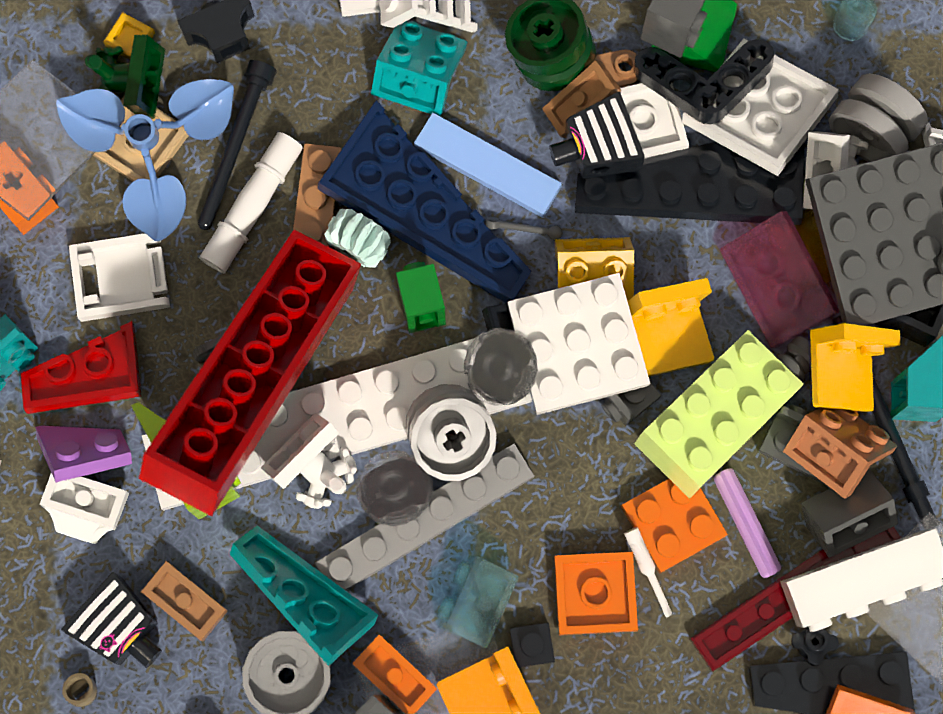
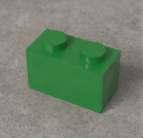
[396,262,446,334]

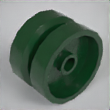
[504,0,596,92]

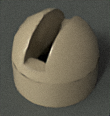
[62,673,98,707]

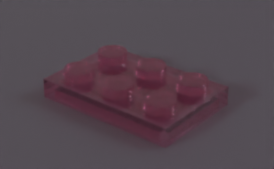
[720,211,840,349]

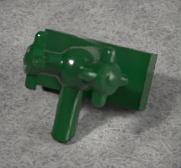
[85,35,165,119]

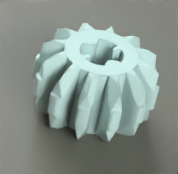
[324,209,391,268]

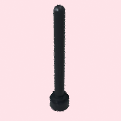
[198,60,277,230]

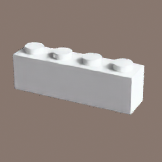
[780,528,943,632]

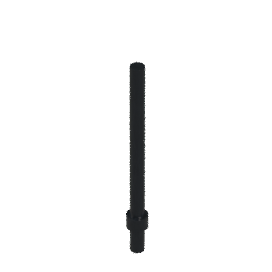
[832,315,939,530]

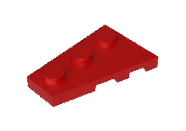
[21,321,141,414]

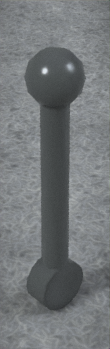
[485,217,563,240]

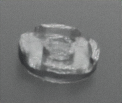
[464,328,538,406]
[355,450,434,526]

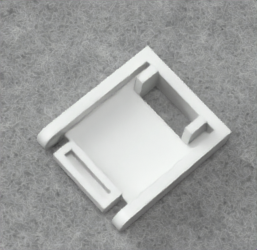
[69,233,170,322]

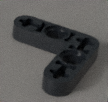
[635,39,774,125]

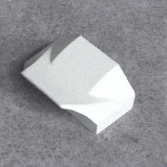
[40,473,129,544]

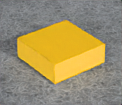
[103,12,155,59]

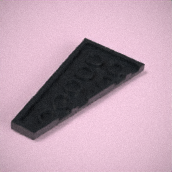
[575,141,805,225]

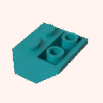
[891,335,943,422]

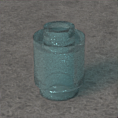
[833,0,877,41]

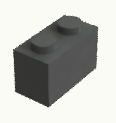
[640,0,708,58]
[801,469,898,558]

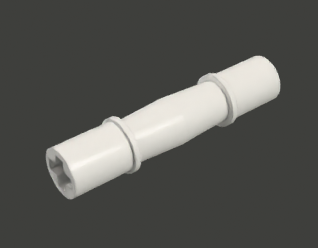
[199,132,303,274]

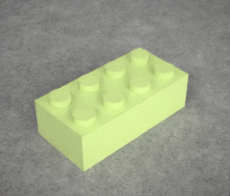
[634,330,804,499]

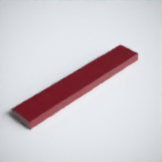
[690,526,901,672]

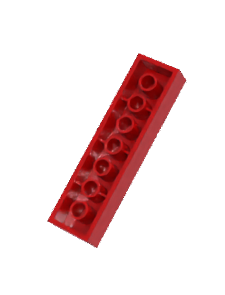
[139,230,361,517]

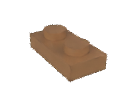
[542,60,622,139]
[141,561,228,642]

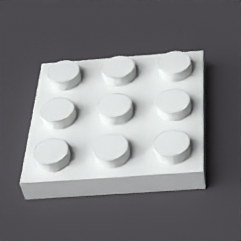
[682,38,839,176]
[507,273,650,415]

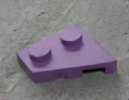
[35,426,132,483]

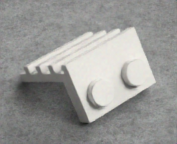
[379,0,478,32]

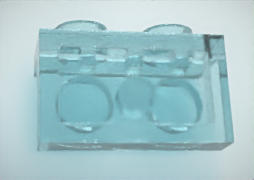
[437,556,519,649]

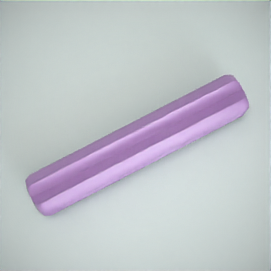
[714,468,781,578]

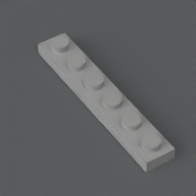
[315,444,534,591]

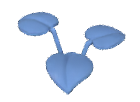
[56,79,234,241]

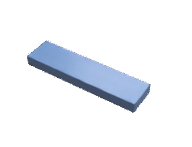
[414,113,562,218]

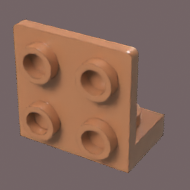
[783,408,897,499]

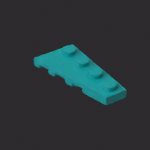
[230,525,378,666]

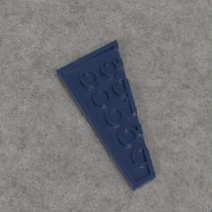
[317,100,532,303]

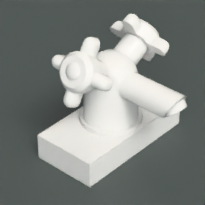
[803,131,869,209]
[261,413,357,509]

